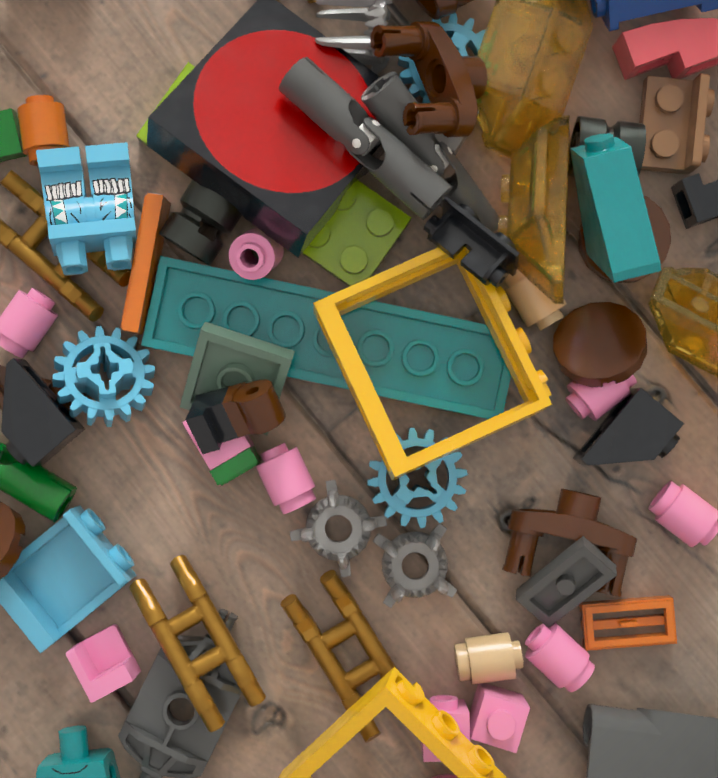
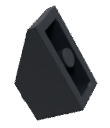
[1,358,85,467]
[573,388,684,466]

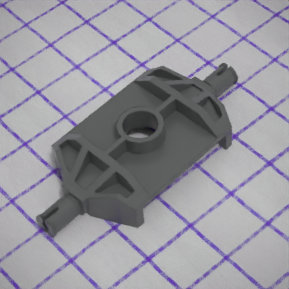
[118,609,242,778]

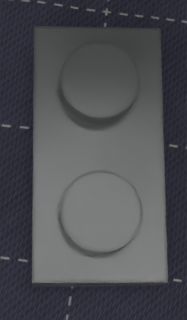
[516,536,617,628]

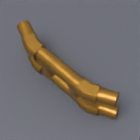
[0,169,131,322]
[129,555,266,732]
[280,570,399,743]

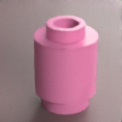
[229,227,284,280]
[0,288,58,358]
[565,375,637,421]
[255,442,316,515]
[648,481,718,547]
[525,623,595,692]

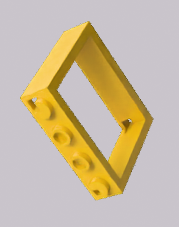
[313,247,552,480]
[278,667,507,778]

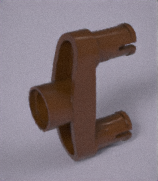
[370,21,488,138]
[502,488,637,597]

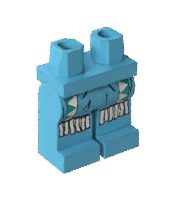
[36,142,137,276]

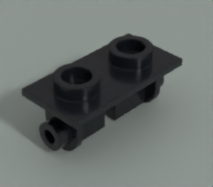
[423,196,520,288]

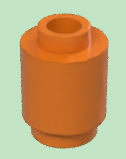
[17,95,70,166]

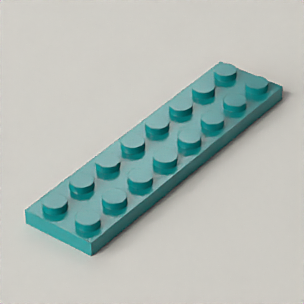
[141,256,511,419]

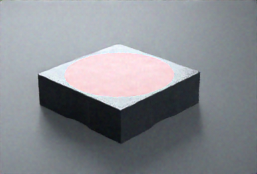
[147,0,385,258]

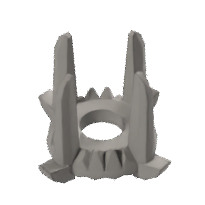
[315,0,392,74]
[290,480,387,577]
[373,523,457,608]

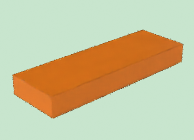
[120,193,171,335]

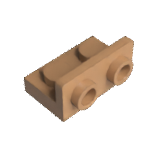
[639,73,715,175]

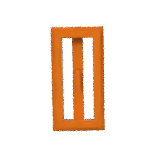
[579,595,677,651]

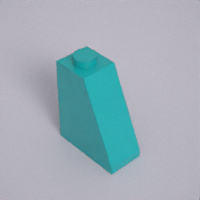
[570,133,661,283]

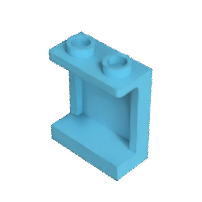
[0,506,137,654]

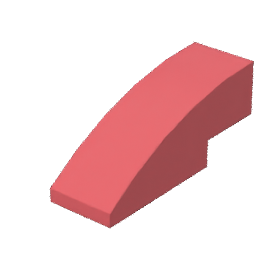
[612,18,718,80]

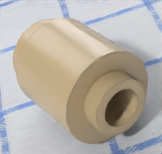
[505,259,567,331]
[454,632,523,685]

